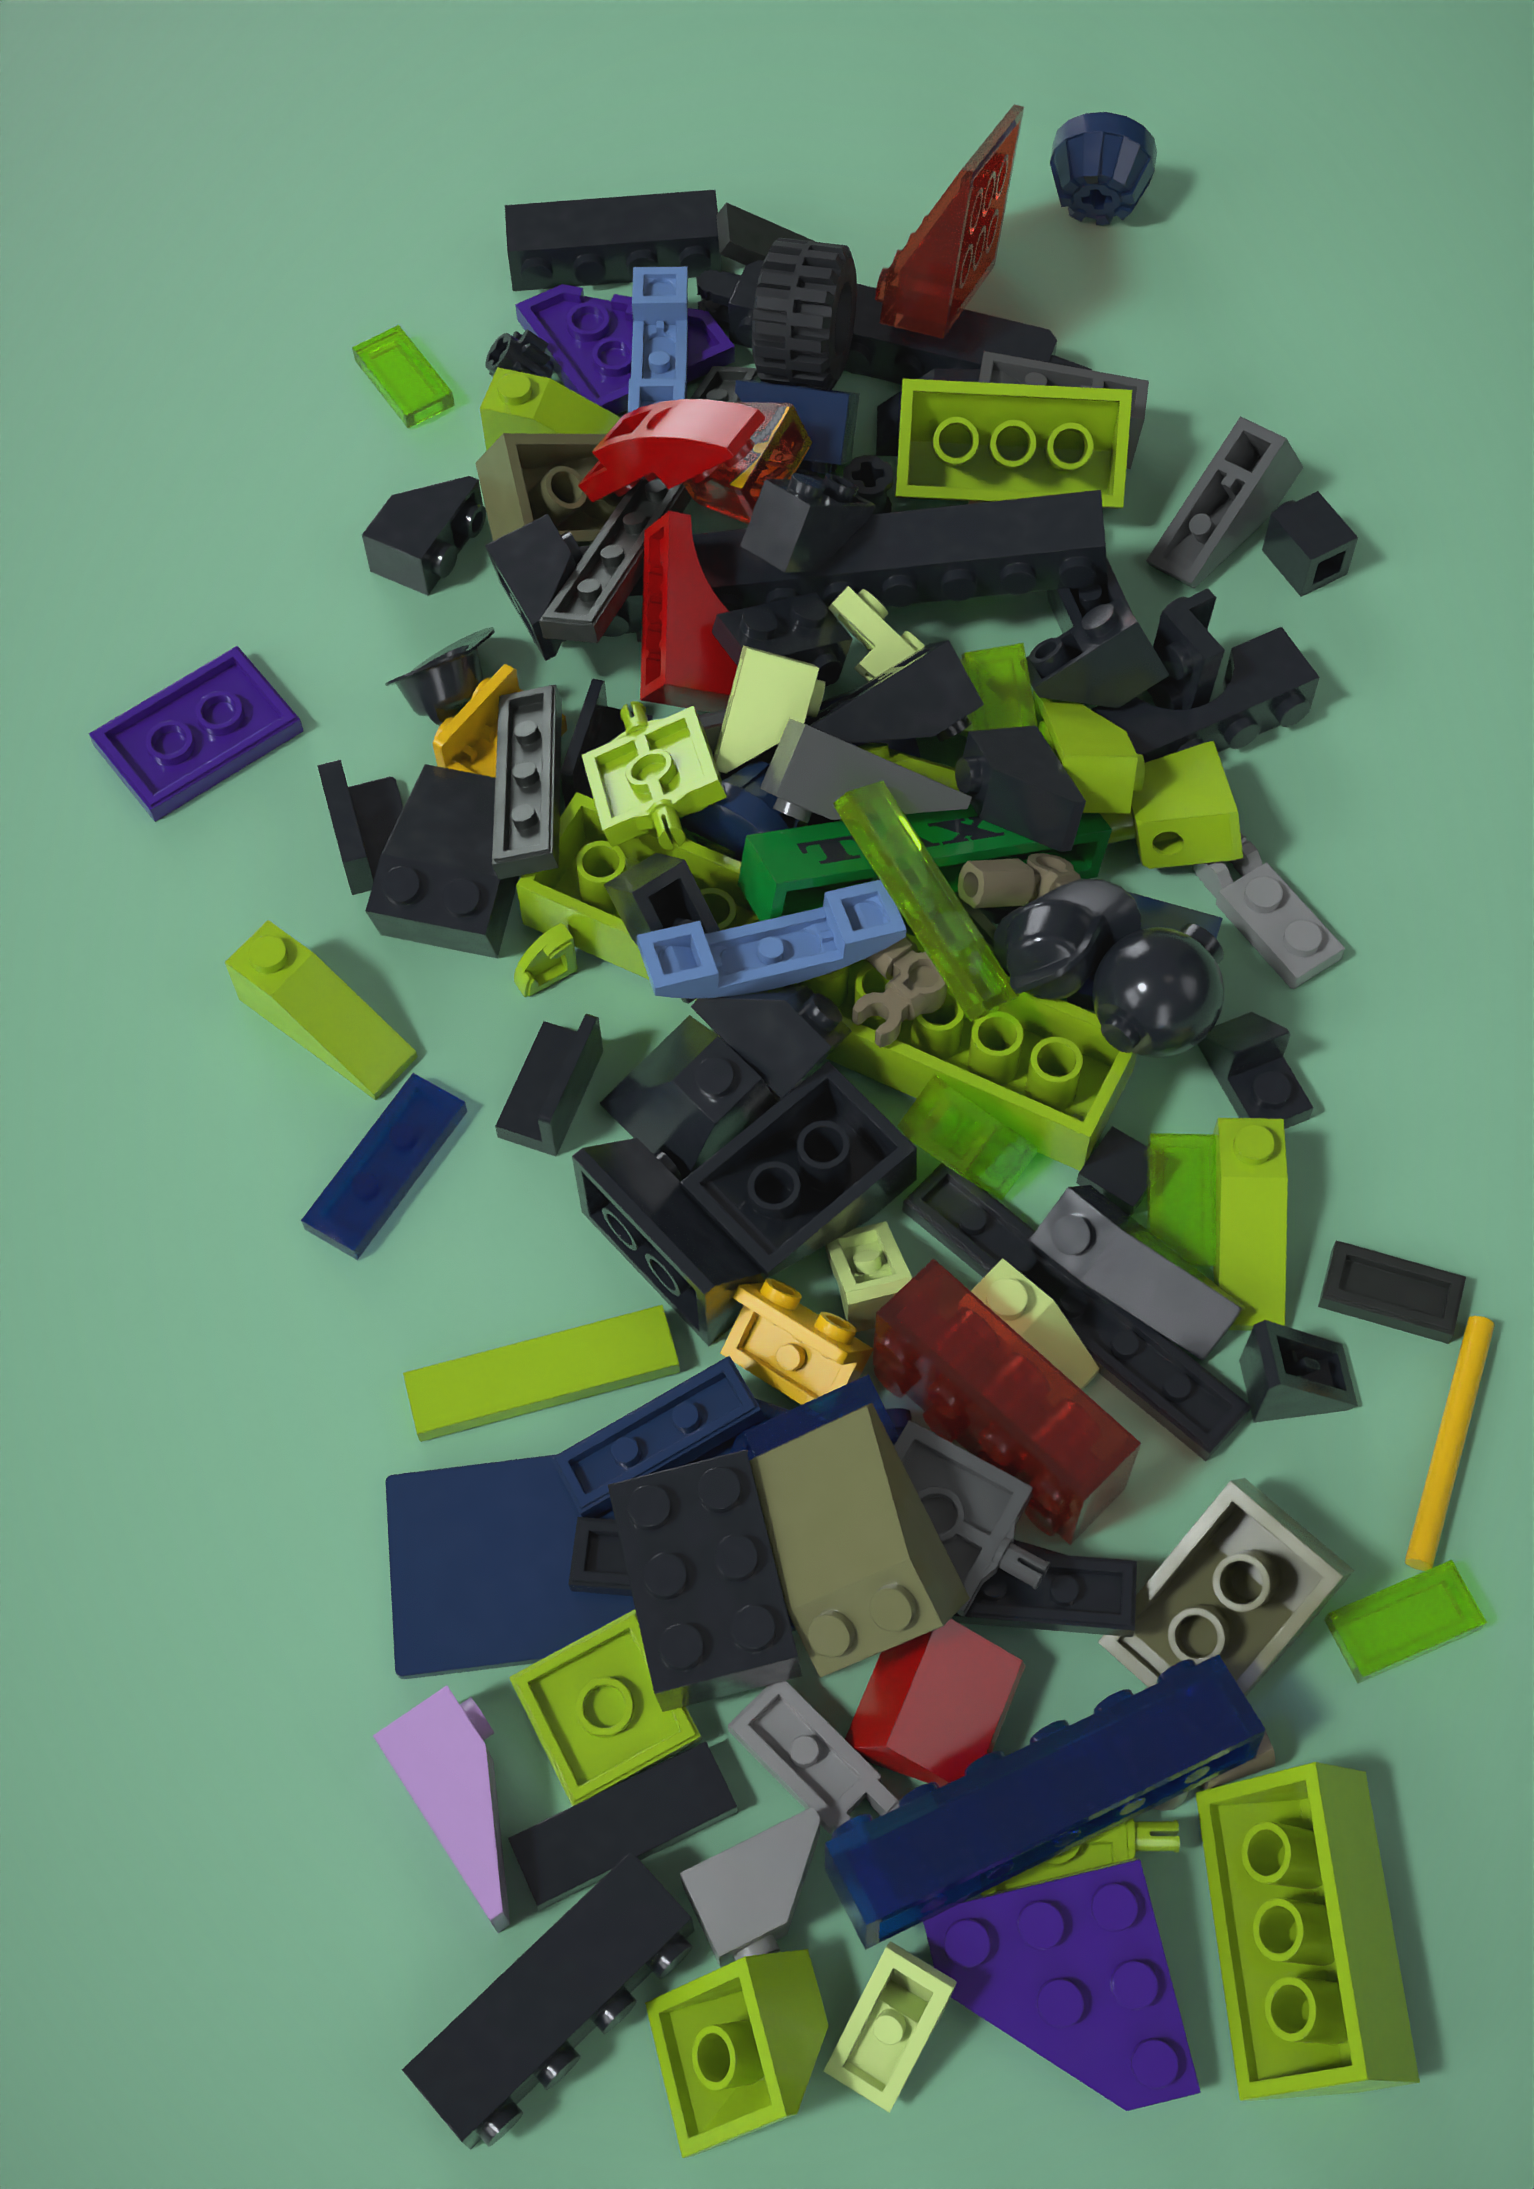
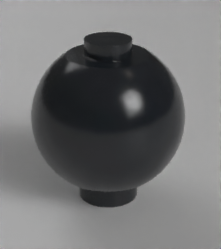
[1092,924,1224,1058]

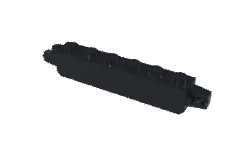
[696,260,1092,385]

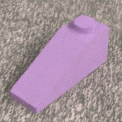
[373,1685,510,1933]

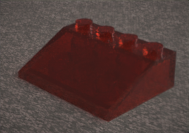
[875,104,1024,338]

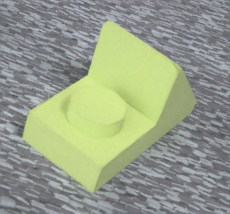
[825,1221,914,1332]
[823,1941,957,2113]

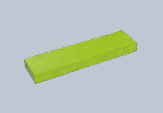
[403,1305,680,1442]

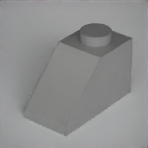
[680,1806,821,1968]

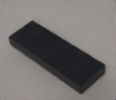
[508,1741,738,1911]

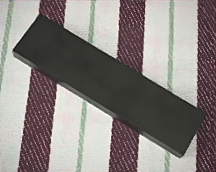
[492,685,562,879]

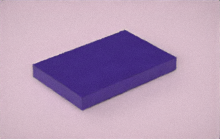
[88,646,304,822]

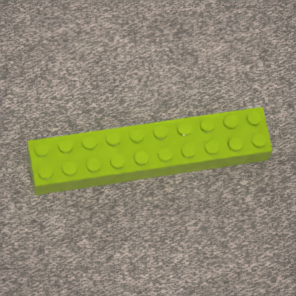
[516,792,1137,1171]

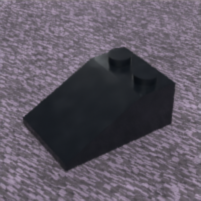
[365,764,520,959]
[680,1061,917,1278]

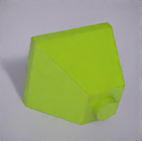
[645,1949,829,2158]

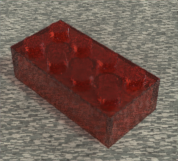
[872,1258,1141,1545]

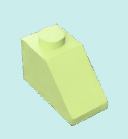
[714,645,825,773]
[954,1258,1100,1419]

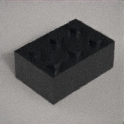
[608,1450,802,1712]

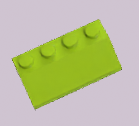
[895,379,1132,509]
[1195,1762,1420,2101]

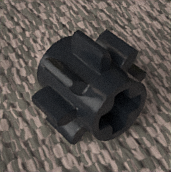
[485,329,554,378]

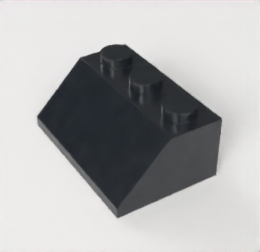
[572,1138,767,1346]

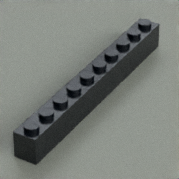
[533,490,1108,643]

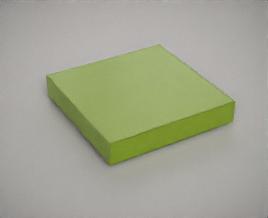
[509,1609,702,1807]

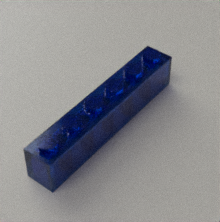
[825,1654,1266,1950]

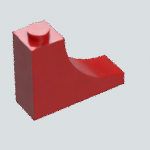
[640,511,737,713]

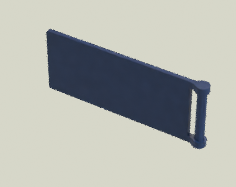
[385,1408,912,1679]

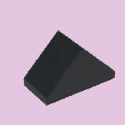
[1239,1320,1358,1423]

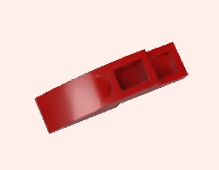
[578,399,766,502]

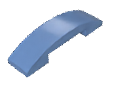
[628,267,688,413]
[637,878,907,999]

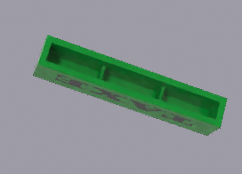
[737,804,1112,921]

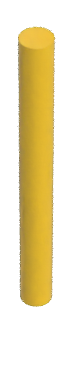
[1405,1316,1495,1571]

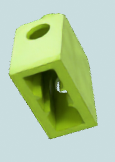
[1100,741,1243,869]

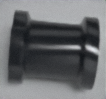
[843,455,893,515]

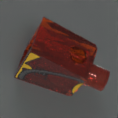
[683,402,812,524]

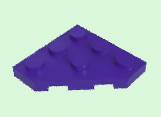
[515,284,735,415]
[920,1858,1201,2111]

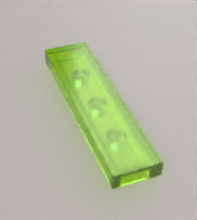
[833,781,1020,1022]

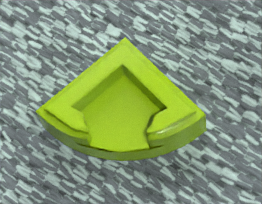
[514,922,578,997]

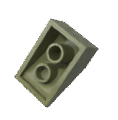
[475,433,625,547]
[750,1403,970,1678]
[1098,1478,1354,1736]

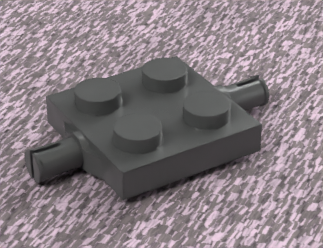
[894,1420,1050,1617]

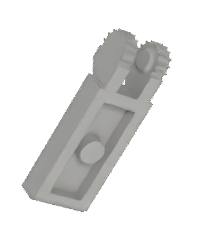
[1192,832,1345,989]
[728,1681,905,1872]

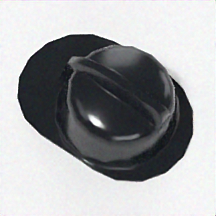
[385,627,495,726]
[994,879,1141,1000]

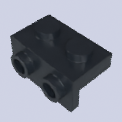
[1147,589,1225,710]
[711,592,853,687]

